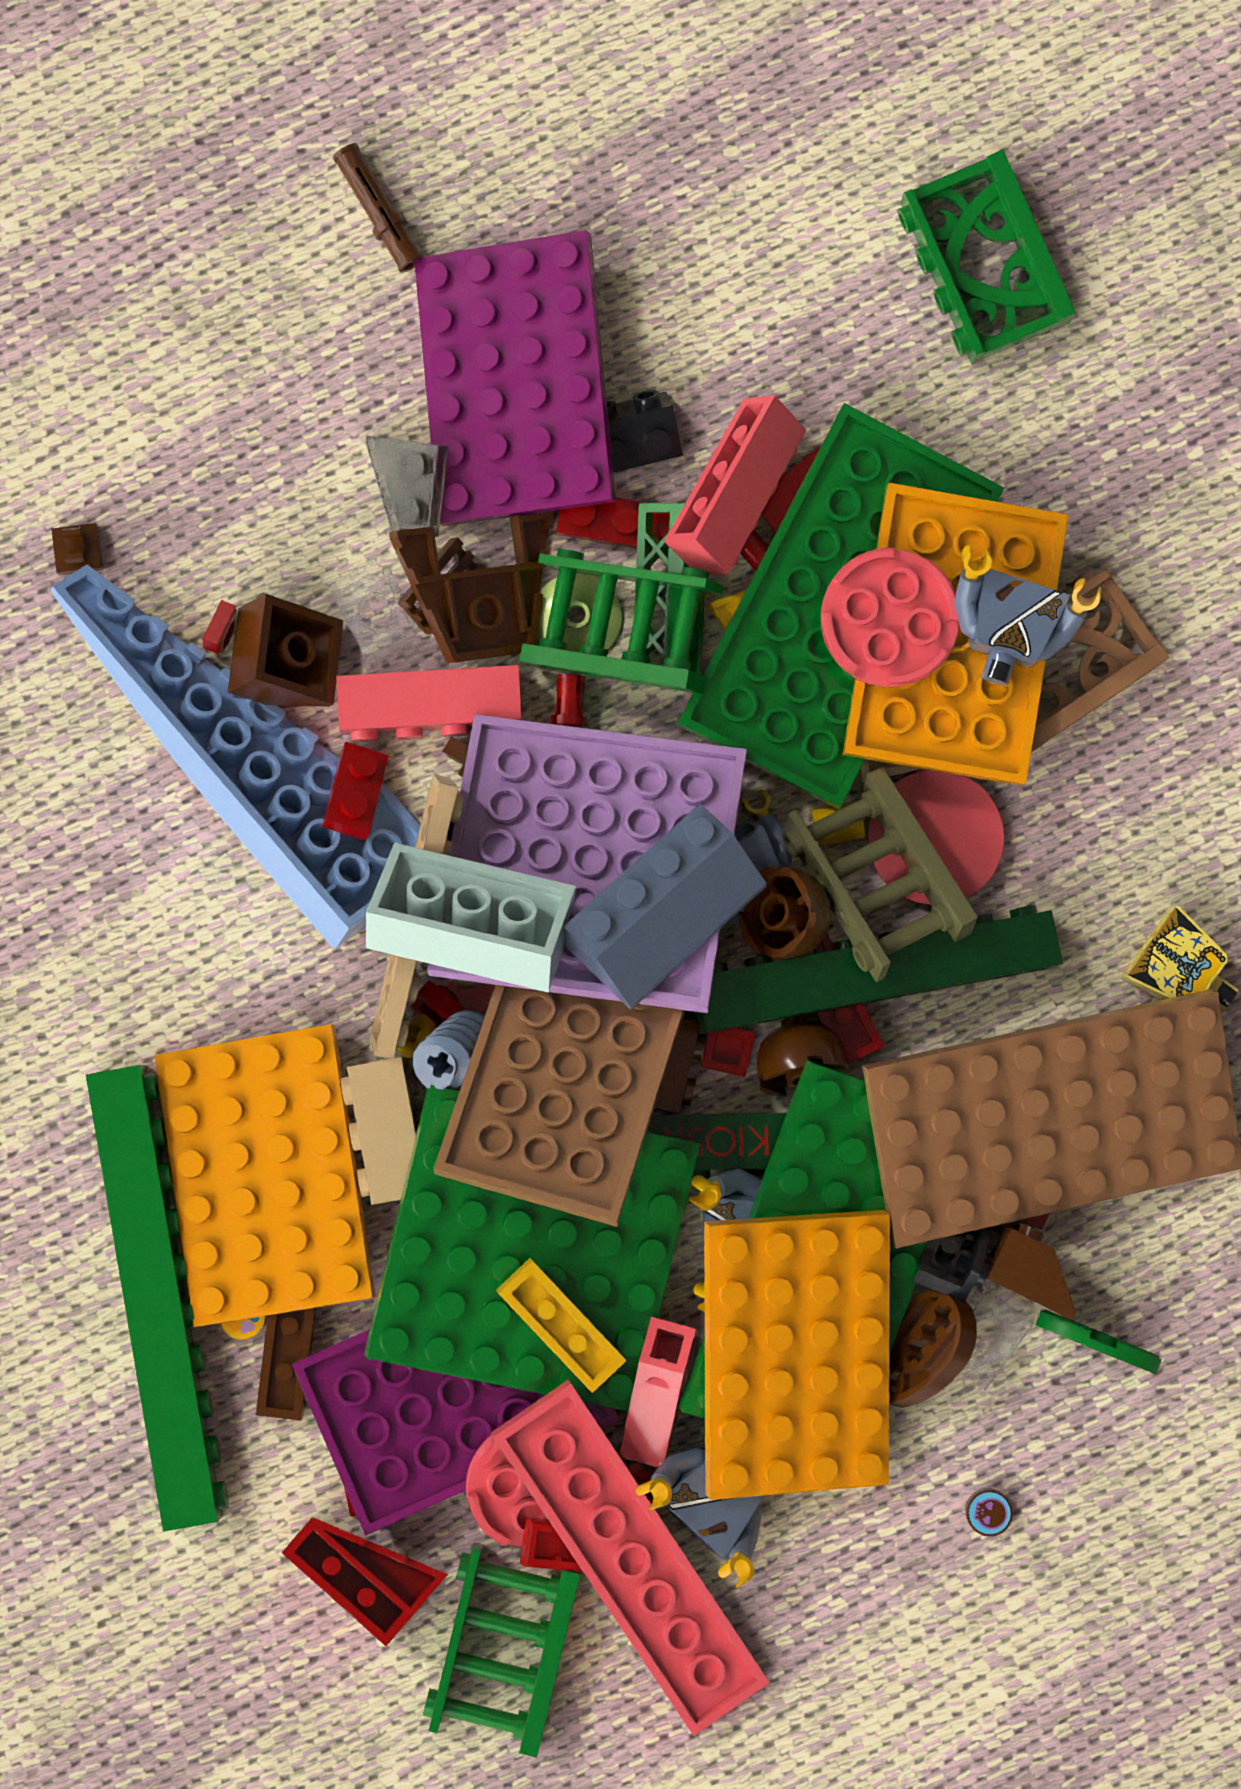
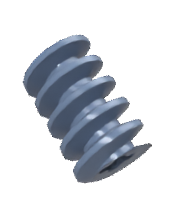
[413,1010,485,1090]

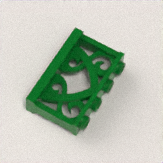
[897,149,1076,364]

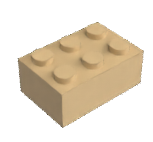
[341,1057,419,1205]

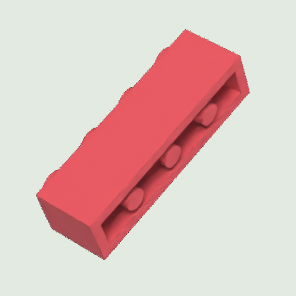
[664,395,806,575]
[336,665,523,742]

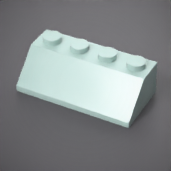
[366,843,576,993]

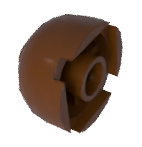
[738,866,832,959]
[757,1016,850,1097]

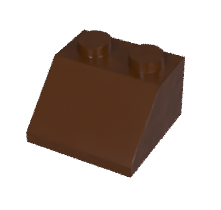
[227,594,344,707]
[984,1222,1076,1320]

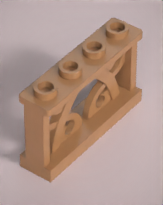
[1031,568,1170,753]

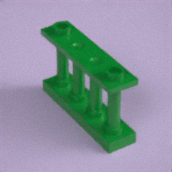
[519,549,723,694]
[423,1542,581,1758]

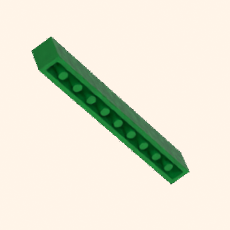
[86,1065,229,1532]

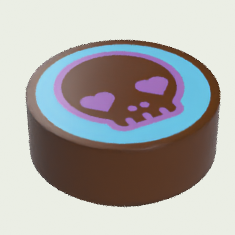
[965,1488,1013,1536]

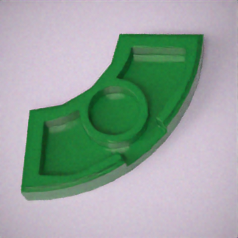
[1035,1309,1162,1374]

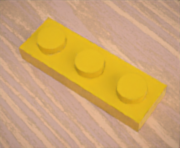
[496,1258,626,1393]

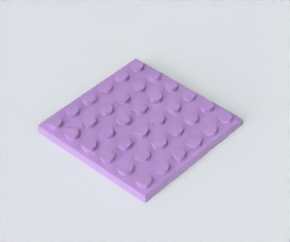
[427,714,747,1013]

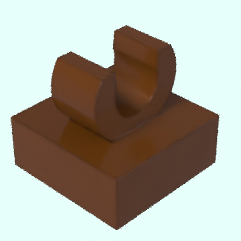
[51,523,104,575]

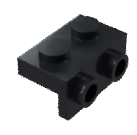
[607,390,683,473]
[913,1226,999,1302]

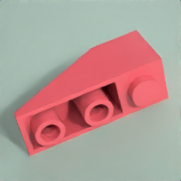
[619,1317,701,1468]

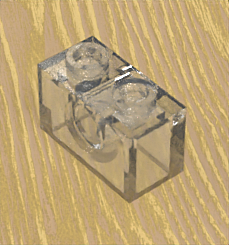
[327,560,422,671]
[960,1280,1039,1391]

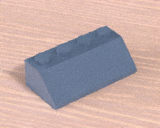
[563,803,766,1010]

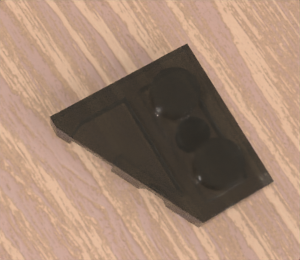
[366,435,448,537]

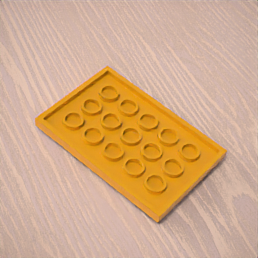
[843,483,1069,786]
[154,1024,376,1327]
[704,1210,890,1500]

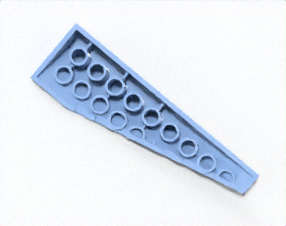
[51,565,420,950]

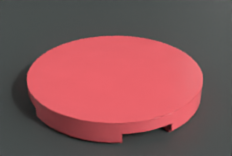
[820,548,959,688]
[867,770,1004,906]
[466,1435,548,1547]

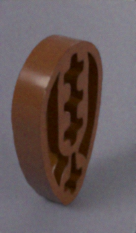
[889,1290,977,1408]

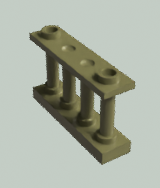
[782,766,978,983]

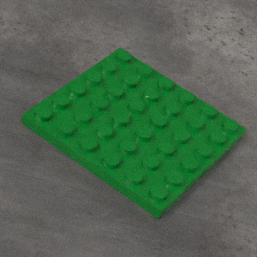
[364,1085,700,1411]

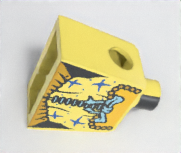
[1121,906,1239,1012]

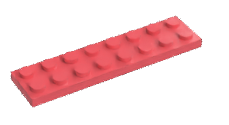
[491,1380,770,1736]

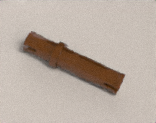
[333,143,424,273]

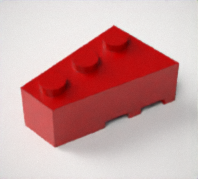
[281,1517,448,1646]

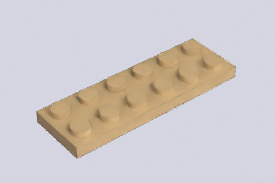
[369,774,464,1059]

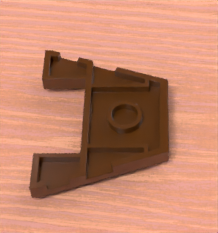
[389,511,554,664]

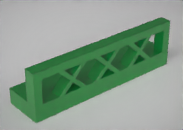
[631,503,705,686]

